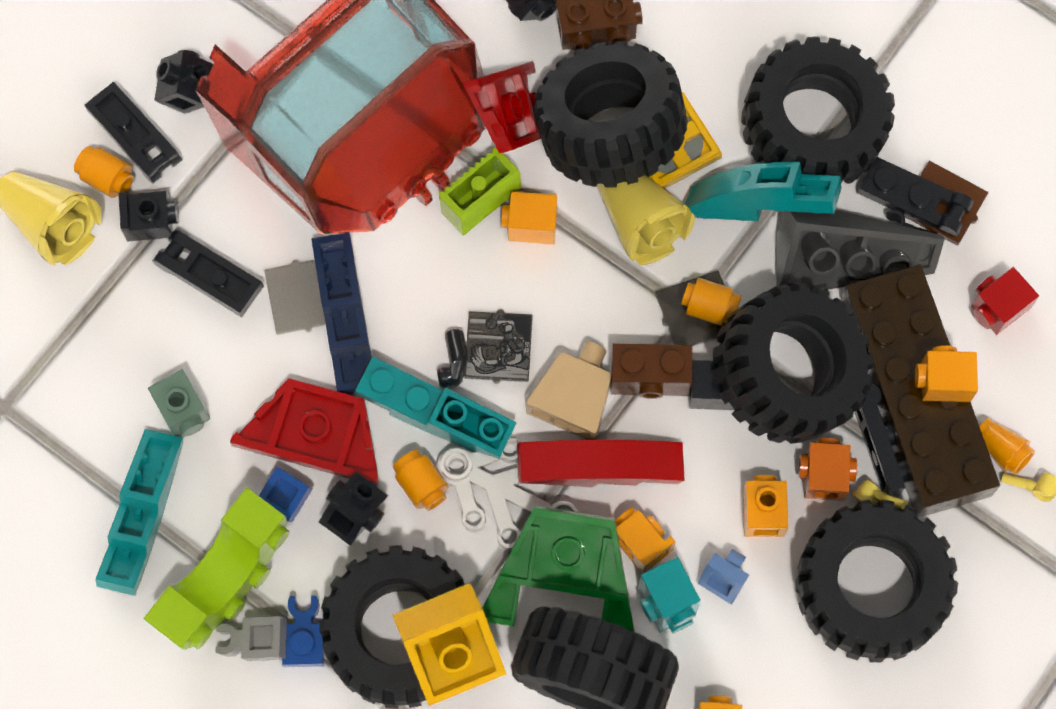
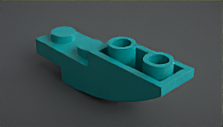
[685,162,842,221]
[355,356,517,459]

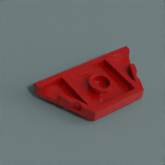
[463,61,541,154]
[230,378,379,486]

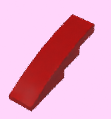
[517,440,685,487]

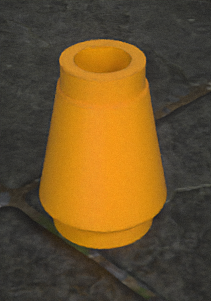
[979,418,1035,475]

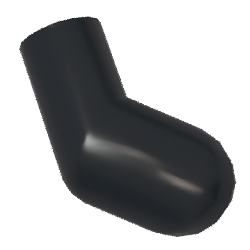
[437,329,468,388]

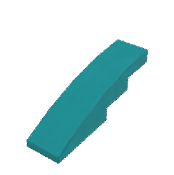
[95,429,183,596]

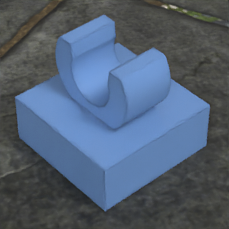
[697,549,749,605]

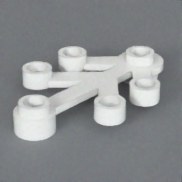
[437,437,578,551]

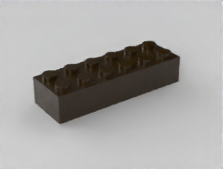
[840,264,1001,518]

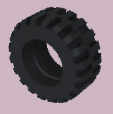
[741,36,895,184]
[534,41,688,188]
[713,283,873,444]
[795,500,958,662]
[319,545,465,709]
[511,606,679,709]

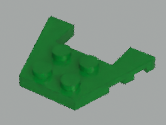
[482,505,635,632]

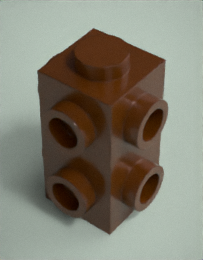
[556,0,643,51]

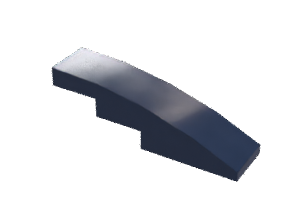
[311,232,372,395]

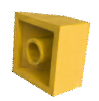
[392,583,507,706]

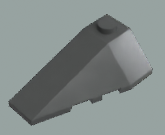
[776,209,945,292]

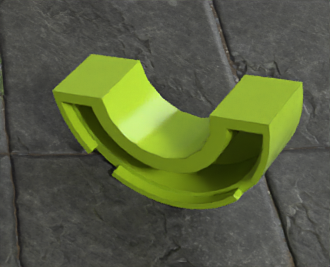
[143,487,290,649]

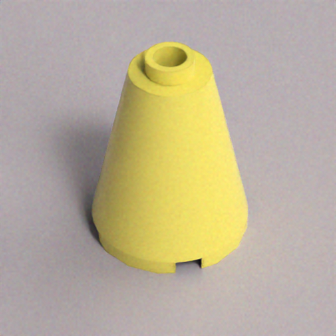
[0,172,102,266]
[597,175,695,265]

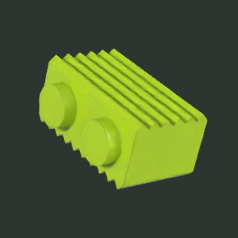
[439,148,522,236]

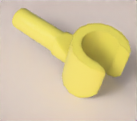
[1001,472,1056,502]
[852,480,908,510]

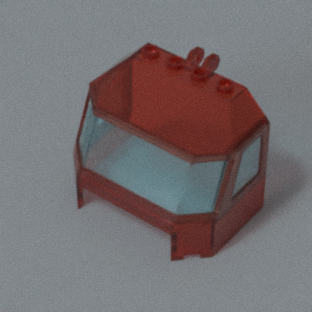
[196,0,485,234]

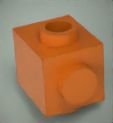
[798,438,857,501]

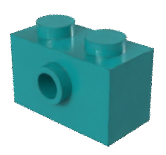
[638,557,701,634]

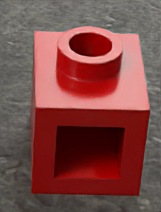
[971,266,1040,335]

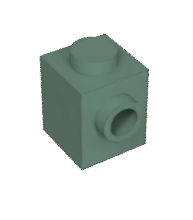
[148,369,210,437]

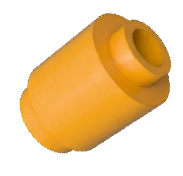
[74,146,134,198]
[681,277,742,326]
[392,449,449,511]

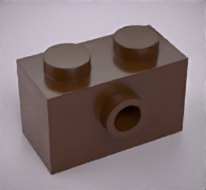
[611,343,692,399]

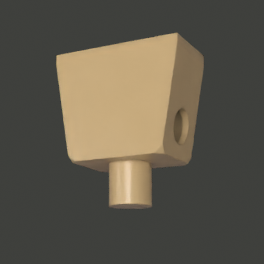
[526,341,612,440]

